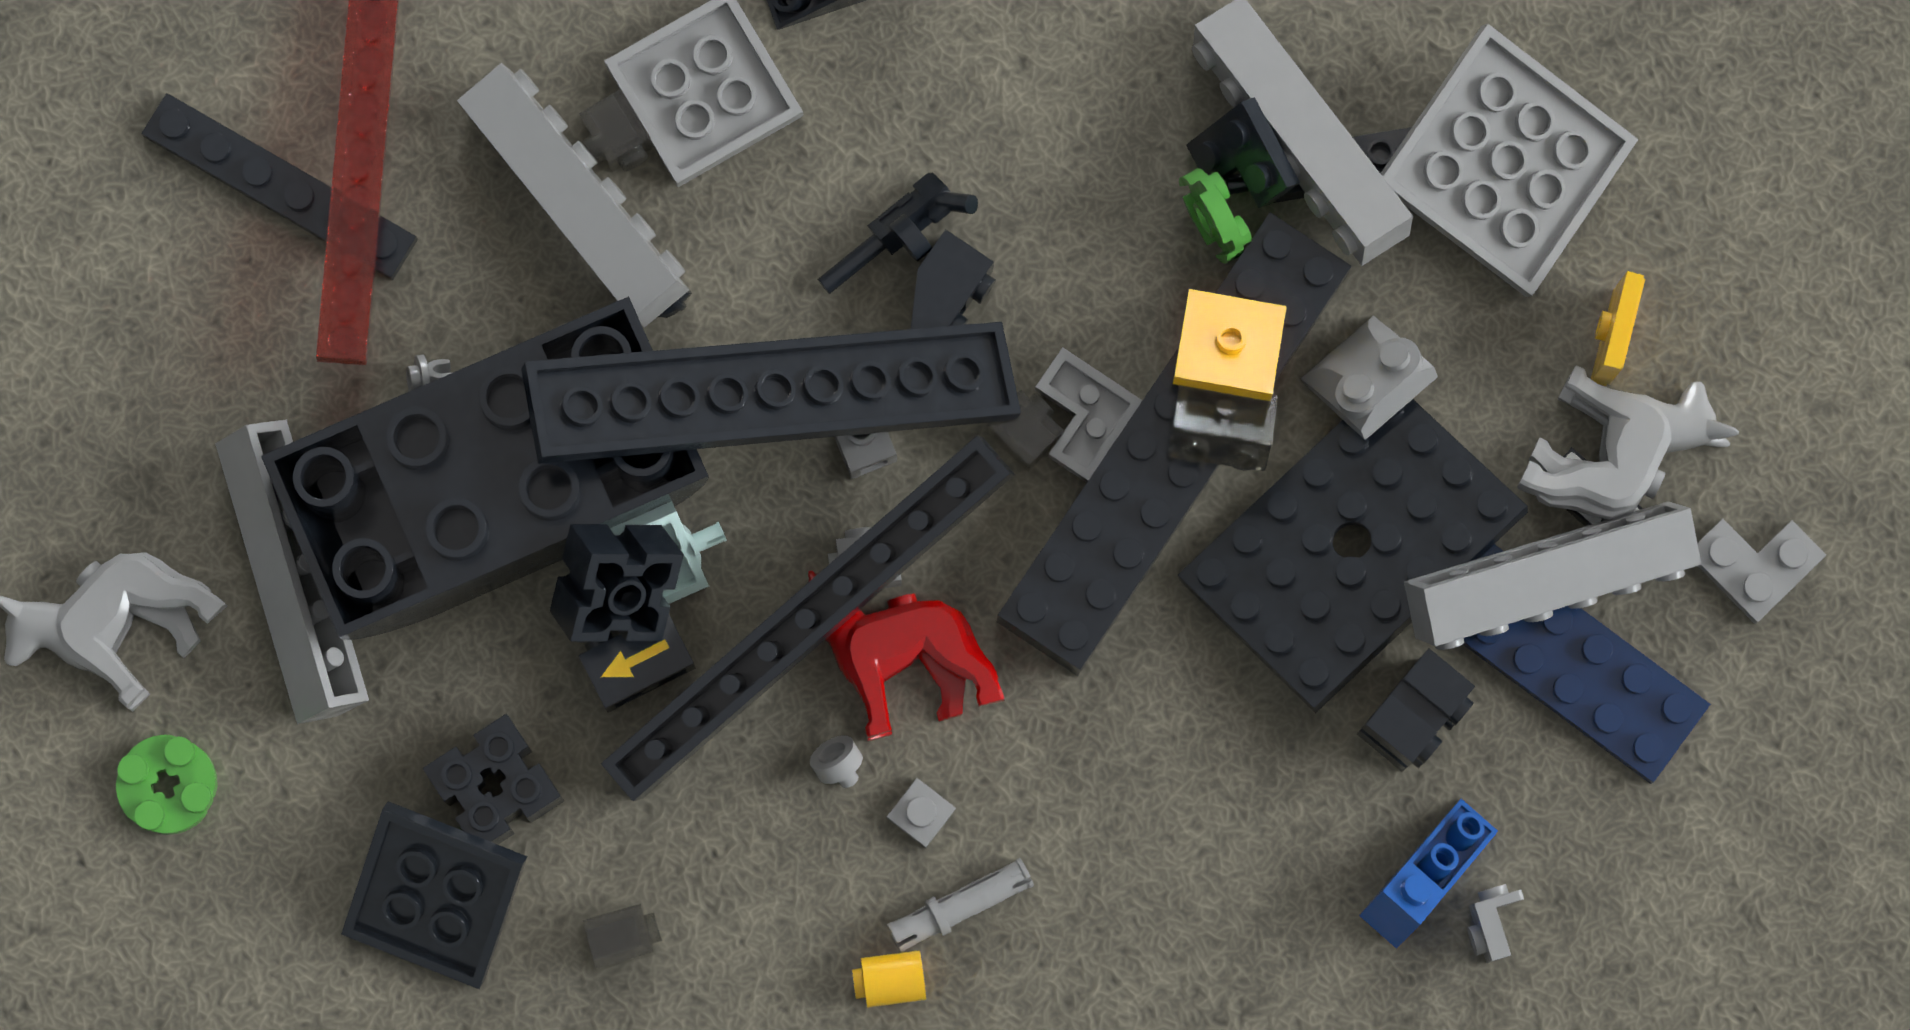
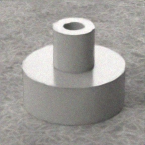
[810,736,863,788]

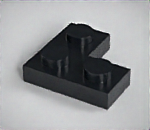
[1186,97,1300,208]

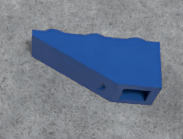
[1359,799,1498,949]

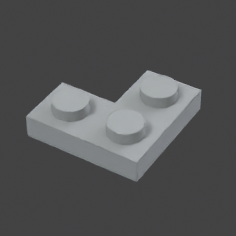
[1035,347,1143,483]
[1697,519,1826,624]

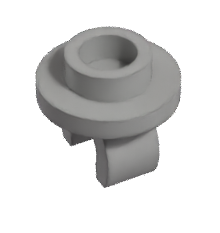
[406,355,453,391]

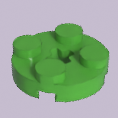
[1179,168,1252,264]
[116,735,218,835]

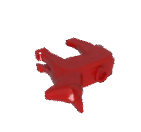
[808,570,1005,741]

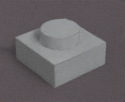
[887,778,956,848]

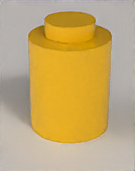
[852,950,926,1008]

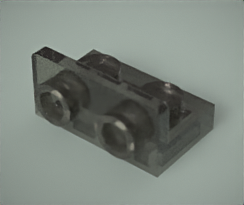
[1168,385,1278,471]

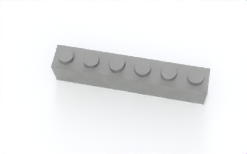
[1192,0,1413,266]
[457,63,689,328]
[215,419,369,724]
[1404,501,1701,650]

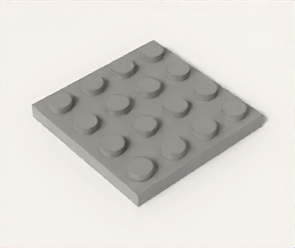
[1380,24,1638,297]

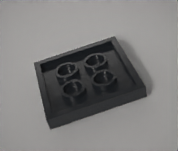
[341,801,528,989]

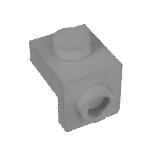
[1467,884,1524,963]

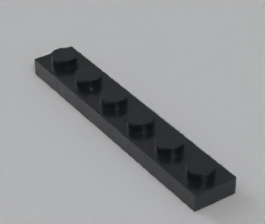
[141,93,418,280]

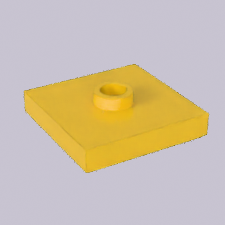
[1591,271,1645,386]
[1173,289,1286,401]

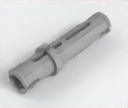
[887,858,1034,953]

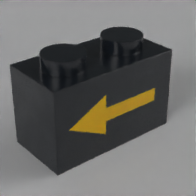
[578,615,696,713]

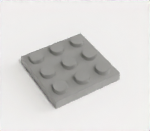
[604,0,803,188]

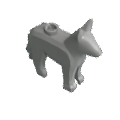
[1517,365,1739,520]
[0,553,228,712]

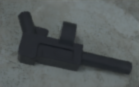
[817,172,978,294]

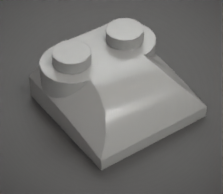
[1301,316,1438,440]

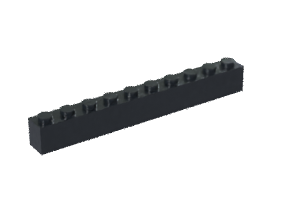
[601,435,1015,801]

